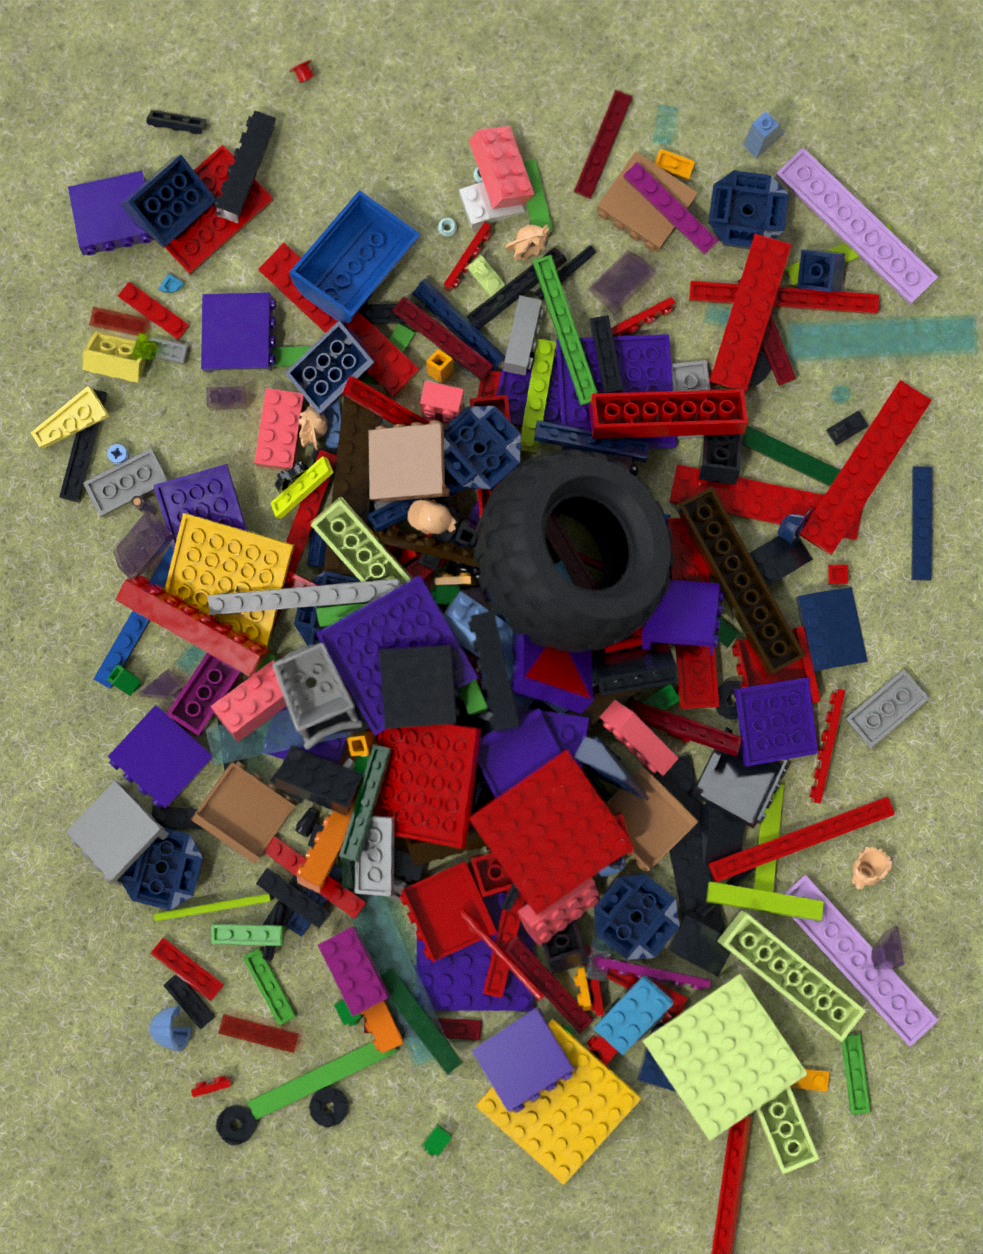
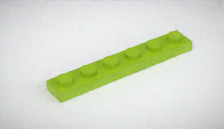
[521,339,556,454]

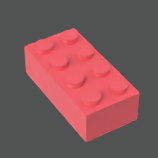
[469,126,534,209]
[420,381,464,426]
[254,388,305,471]
[211,660,287,743]
[600,700,679,775]
[518,878,600,946]

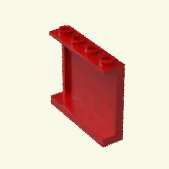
[732,626,821,703]
[399,861,497,962]

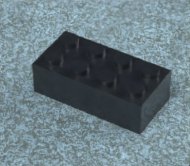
[275,745,363,816]

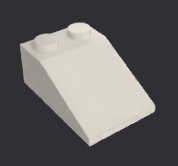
[459,182,525,230]

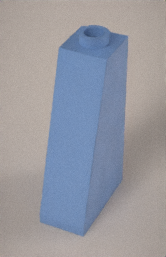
[744,111,784,159]

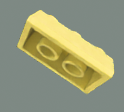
[83,331,149,383]

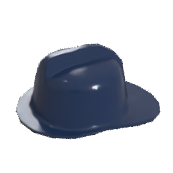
[778,508,813,549]

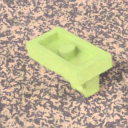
[466,255,505,297]

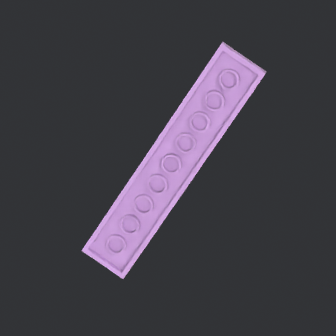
[776,148,938,305]
[784,875,938,1047]

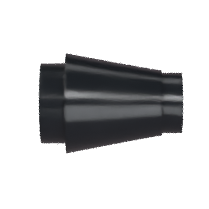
[295,807,319,838]

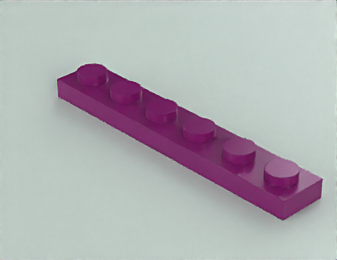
[623,162,718,255]
[593,956,711,990]

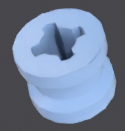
[107,444,128,465]

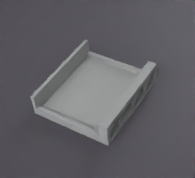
[66,781,169,886]

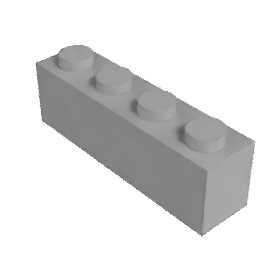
[503,295,544,375]

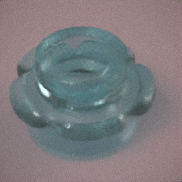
[831,385,850,404]

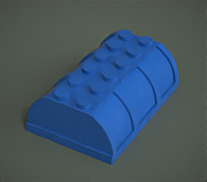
[289,190,421,323]

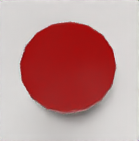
[289,60,315,84]

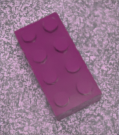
[166,653,243,736]
[318,926,391,1016]

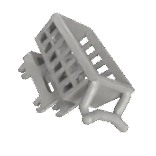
[272,642,363,749]

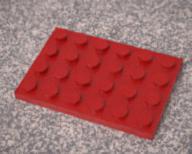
[164,144,274,275]

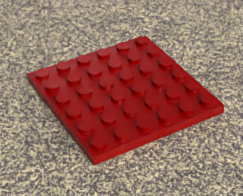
[373,724,481,848]
[469,749,634,915]

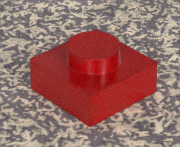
[827,565,848,585]

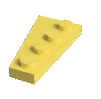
[31,386,110,449]

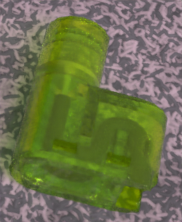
[133,332,159,360]

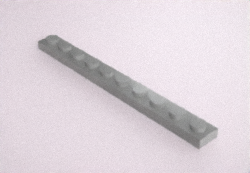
[208,579,400,615]

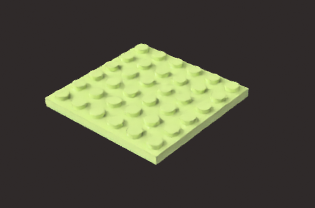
[642,974,807,1141]

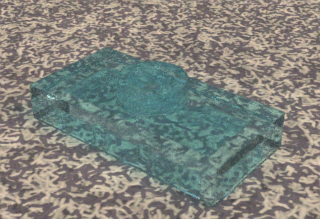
[703,303,731,329]
[174,643,207,676]

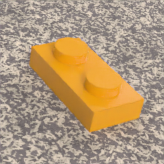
[654,149,695,181]
[435,573,478,587]
[574,967,591,1011]
[790,1069,829,1092]

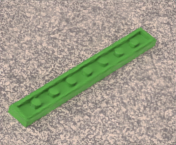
[533,255,597,406]
[247,1042,398,1120]

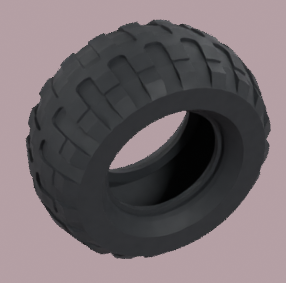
[474,450,674,652]

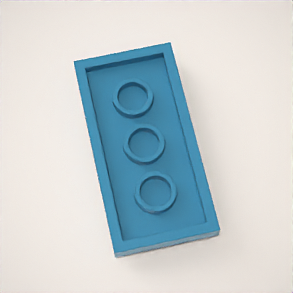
[593,975,674,1055]

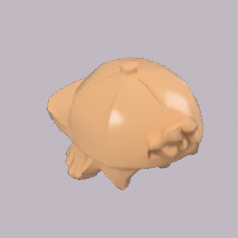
[505,224,550,261]
[298,404,328,450]
[408,498,456,534]
[852,847,892,890]

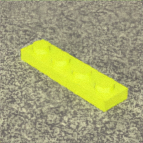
[270,456,333,519]

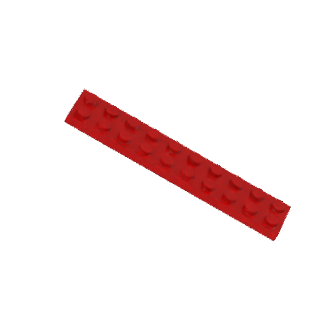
[258,242,420,397]
[799,380,932,556]
[669,464,863,541]
[667,518,719,709]

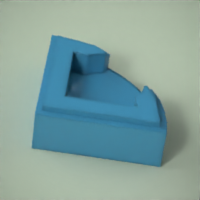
[158,273,185,293]

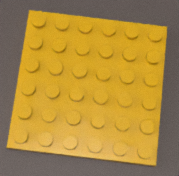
[165,513,294,649]
[476,1018,641,1185]

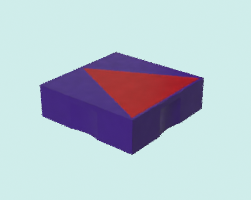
[512,630,593,714]

